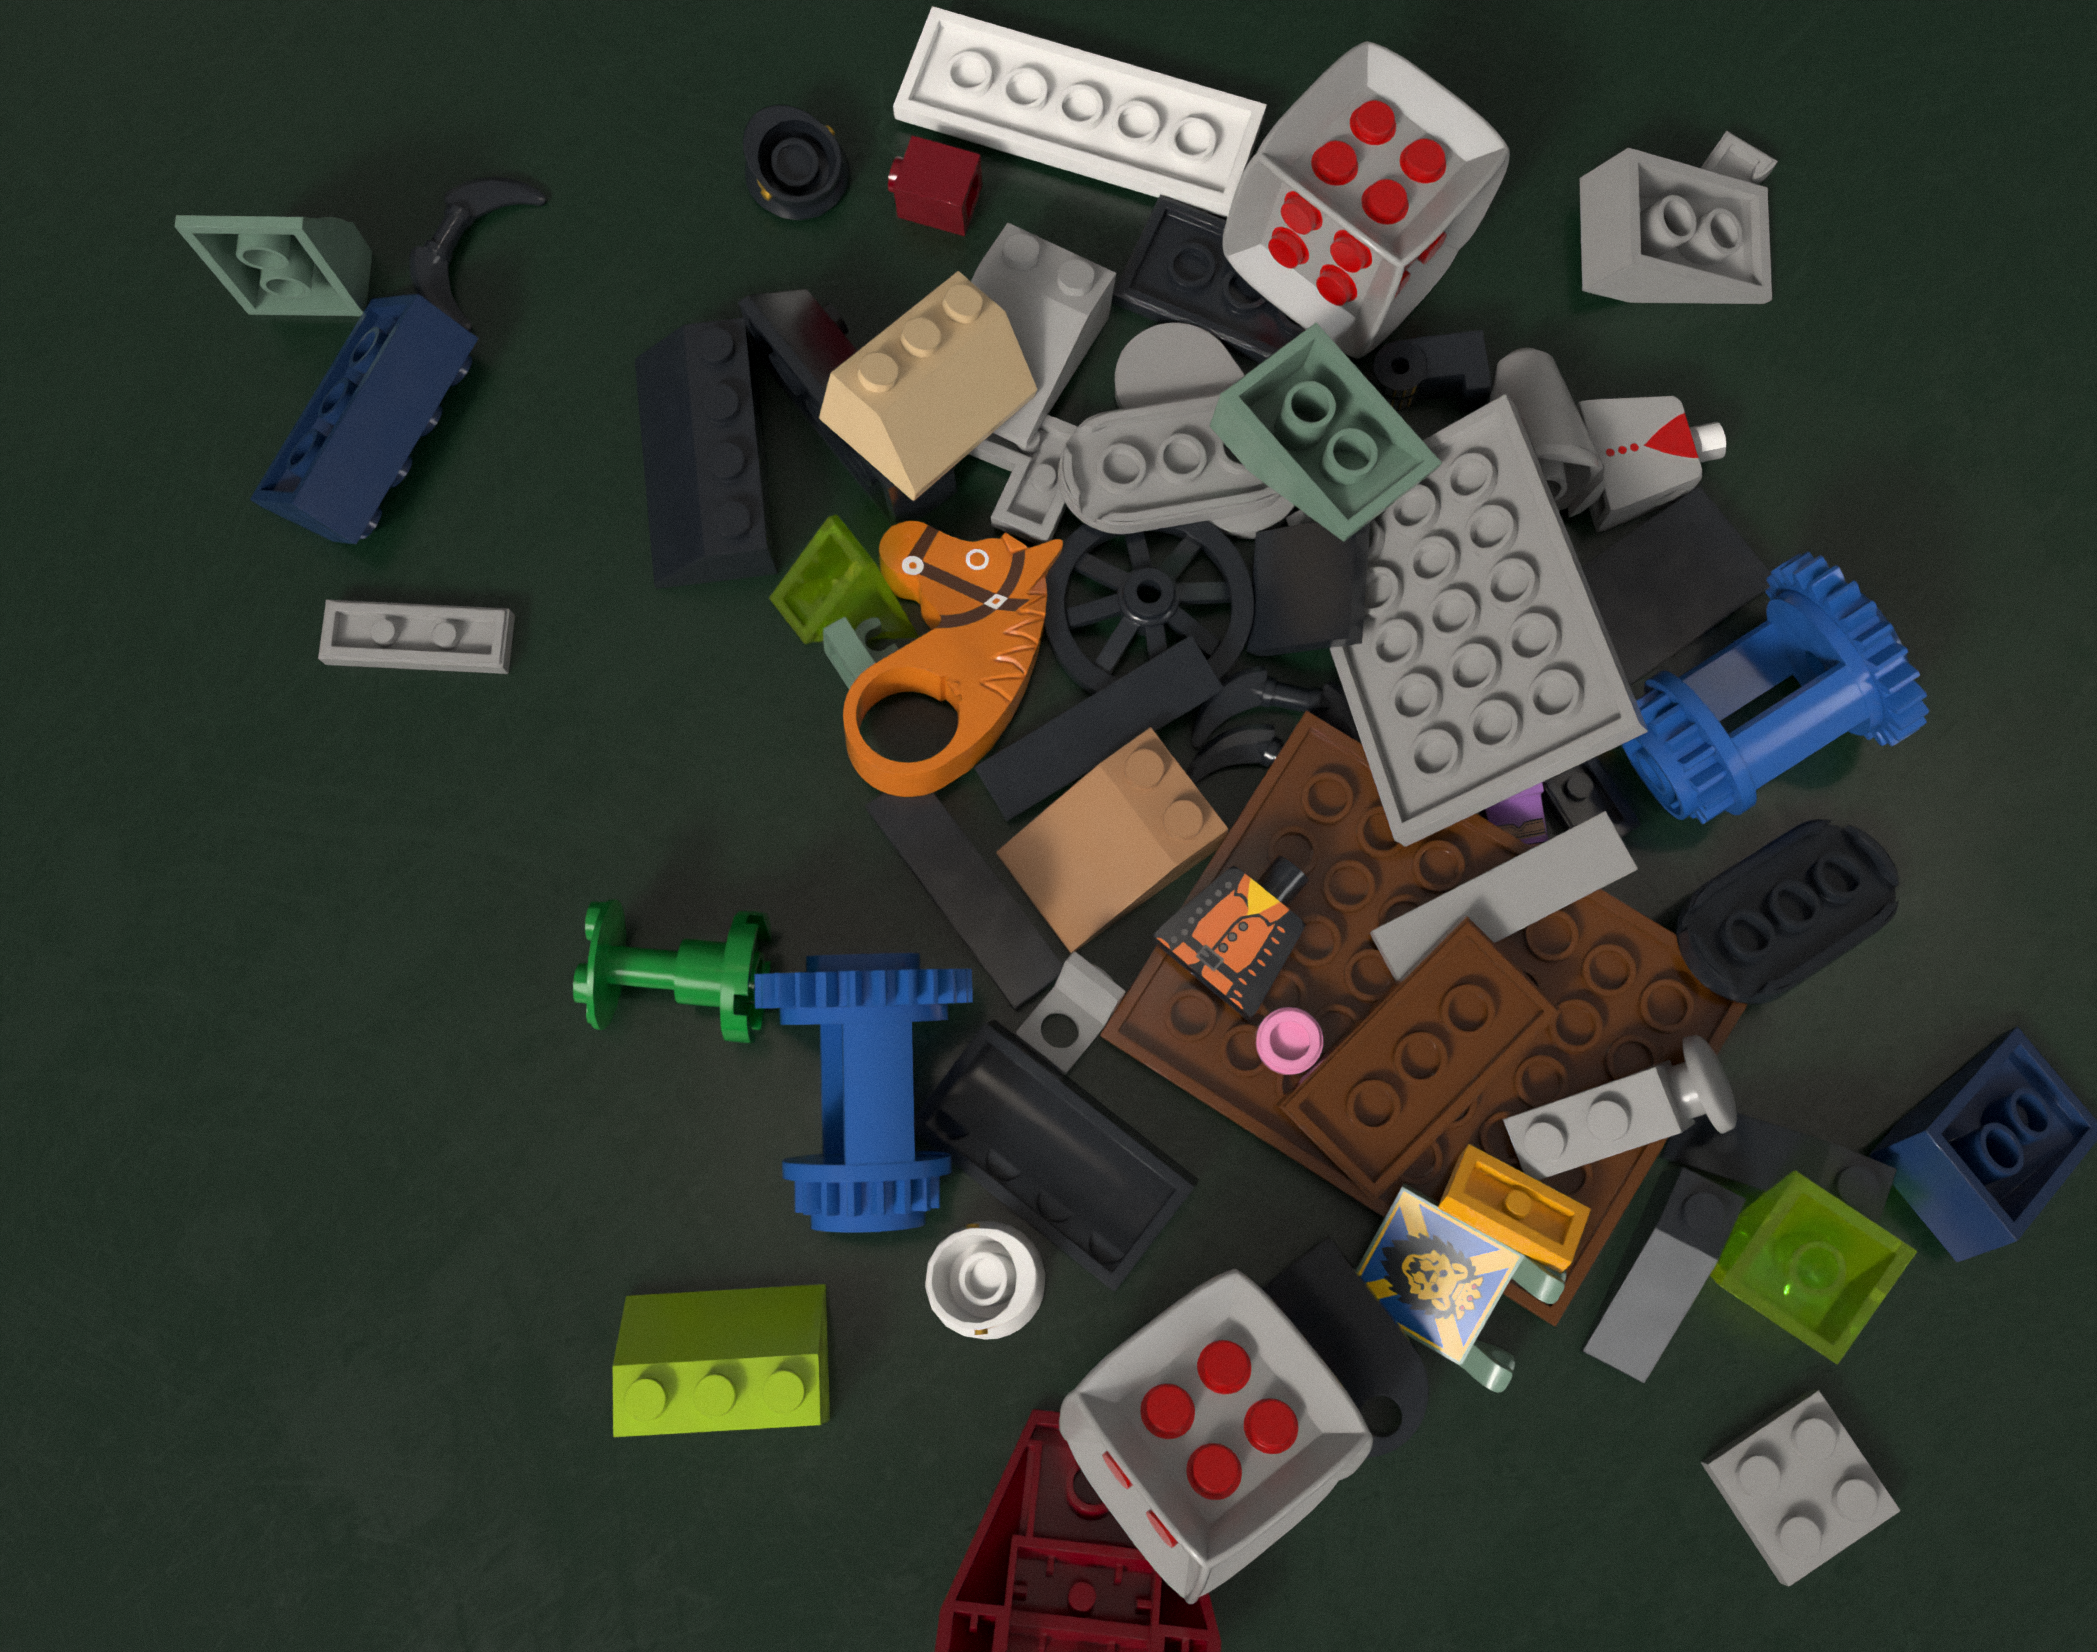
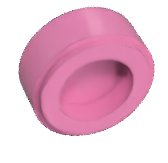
[1256,1007,1323,1075]

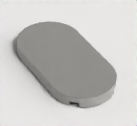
[1115,323,1295,539]
[1058,393,1281,534]

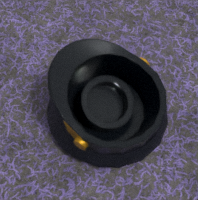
[743,104,850,220]

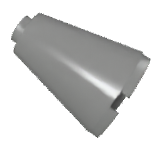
[1489,348,1606,517]

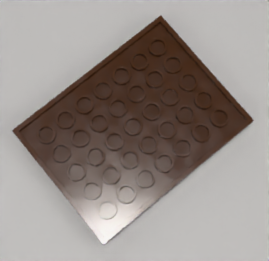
[1100,711,1748,1327]

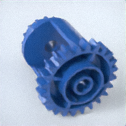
[1622,551,1929,824]
[754,953,973,1232]

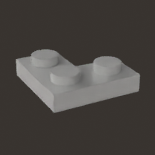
[969,415,1077,545]

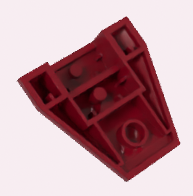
[935,1409,1221,1652]

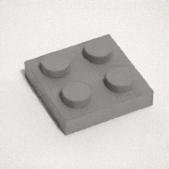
[1700,1389,1900,1586]

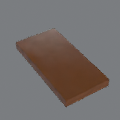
[1276,916,1562,1202]

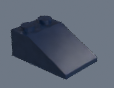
[1869,1026,2097,1262]

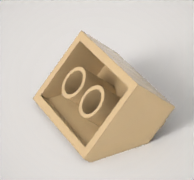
[819,271,1037,501]

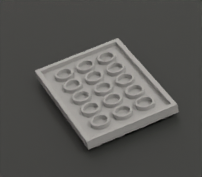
[1286,394,1649,847]

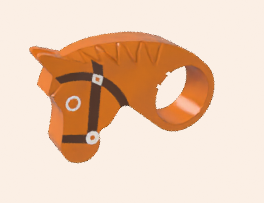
[843,521,1063,797]

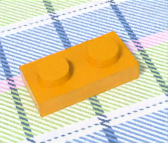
[1438,1144,1591,1274]

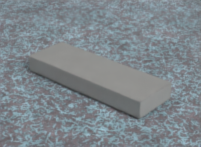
[318,600,515,674]

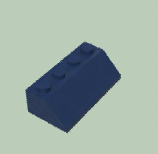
[250,294,478,544]

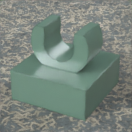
[823,617,899,689]

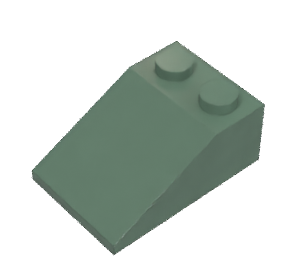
[175,215,372,316]
[1209,323,1442,542]

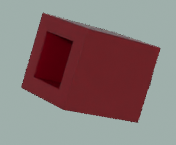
[888,135,983,236]

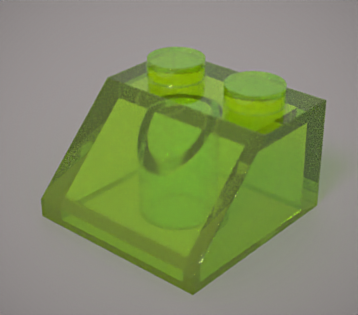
[1710,1170,1917,1365]

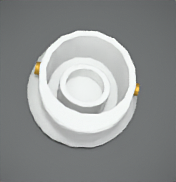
[925,1221,1046,1340]

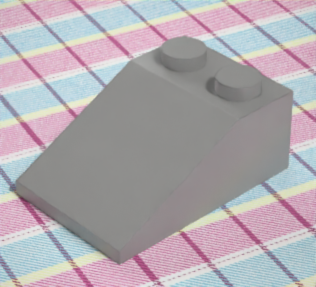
[1580,148,1772,304]
[971,223,1116,448]

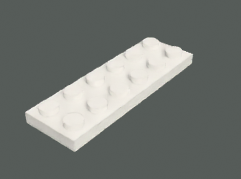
[893,6,1267,218]

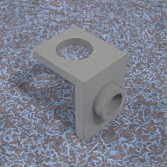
[1015,951,1125,1075]

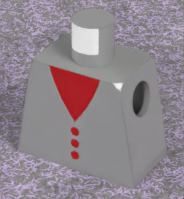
[1577,396,1726,533]

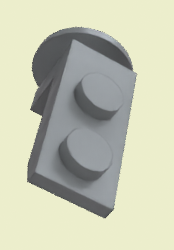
[1503,1035,1737,1180]

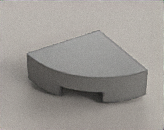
[1701,131,1778,185]

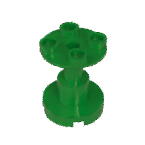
[573,899,771,1043]

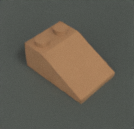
[996,727,1228,955]

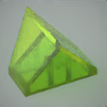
[769,515,919,644]

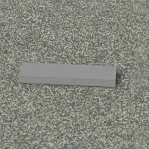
[1370,811,1638,982]

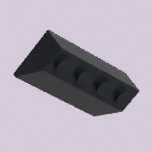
[738,289,958,526]
[635,318,778,589]

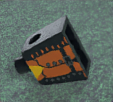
[1153,855,1309,1022]

